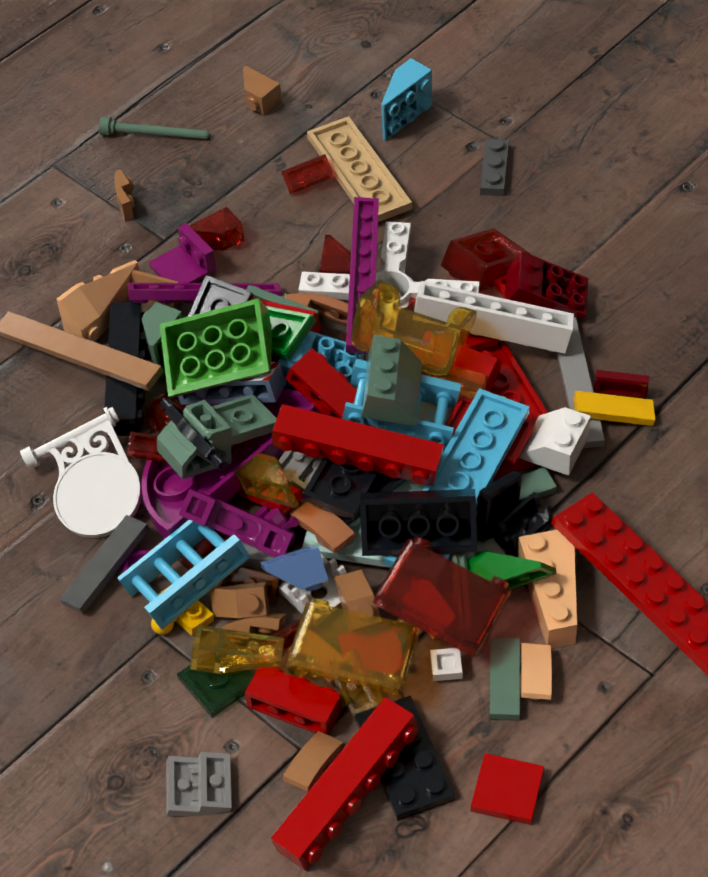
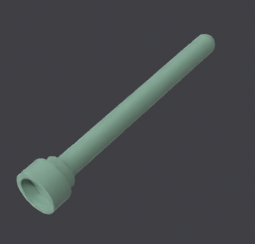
[99,117,210,140]

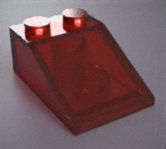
[440,228,530,292]

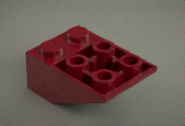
[505,251,588,318]

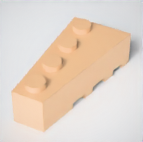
[518,530,577,649]

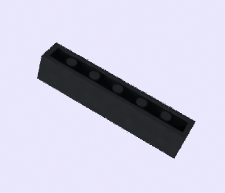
[104,302,147,437]

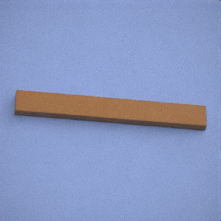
[0,311,164,391]

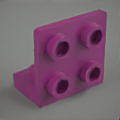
[149,223,216,283]

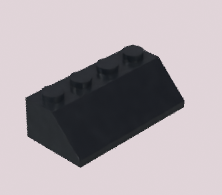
[360,489,477,556]

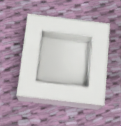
[430,648,463,681]

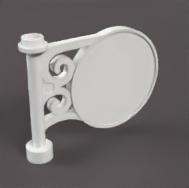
[20,407,142,538]

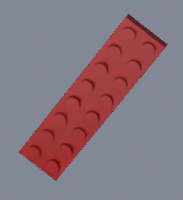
[551,492,708,676]

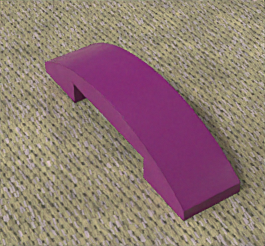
[179,489,294,557]

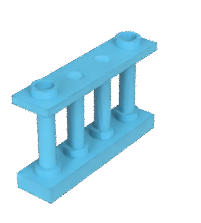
[342,359,461,449]
[117,520,250,630]

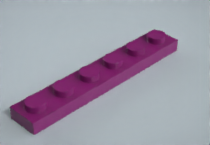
[128,283,282,304]

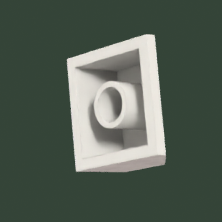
[520,407,591,475]

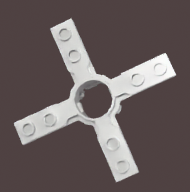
[298,222,479,359]

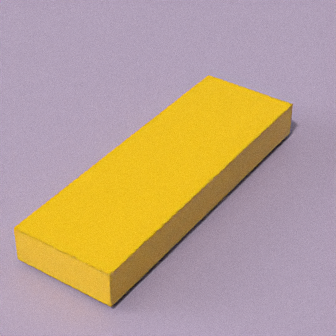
[573,391,655,426]

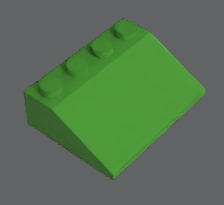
[160,298,272,398]

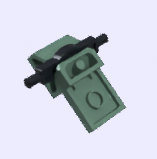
[157,394,277,479]

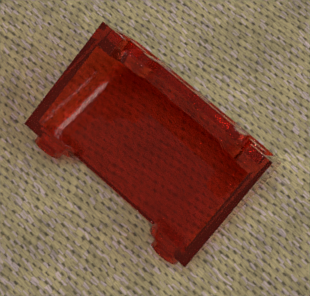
[373,535,513,657]

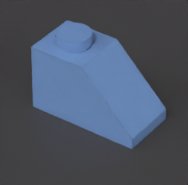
[260,545,328,591]

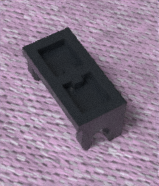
[496,492,553,557]

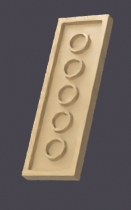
[307,116,412,222]

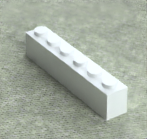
[412,281,574,354]

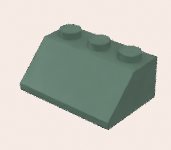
[361,335,422,427]

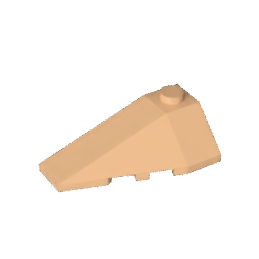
[56,260,140,341]

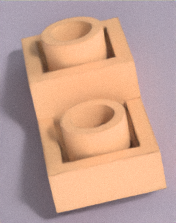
[520,643,552,700]

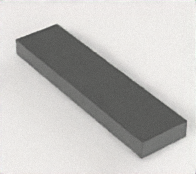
[59,515,150,614]

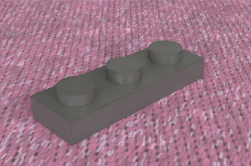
[480,139,509,196]

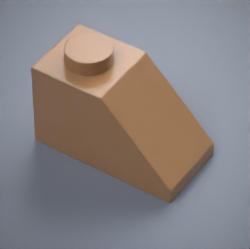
[243,66,282,116]
[333,569,382,632]
[210,582,270,618]

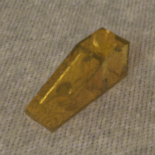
[235,453,299,508]
[190,625,284,674]

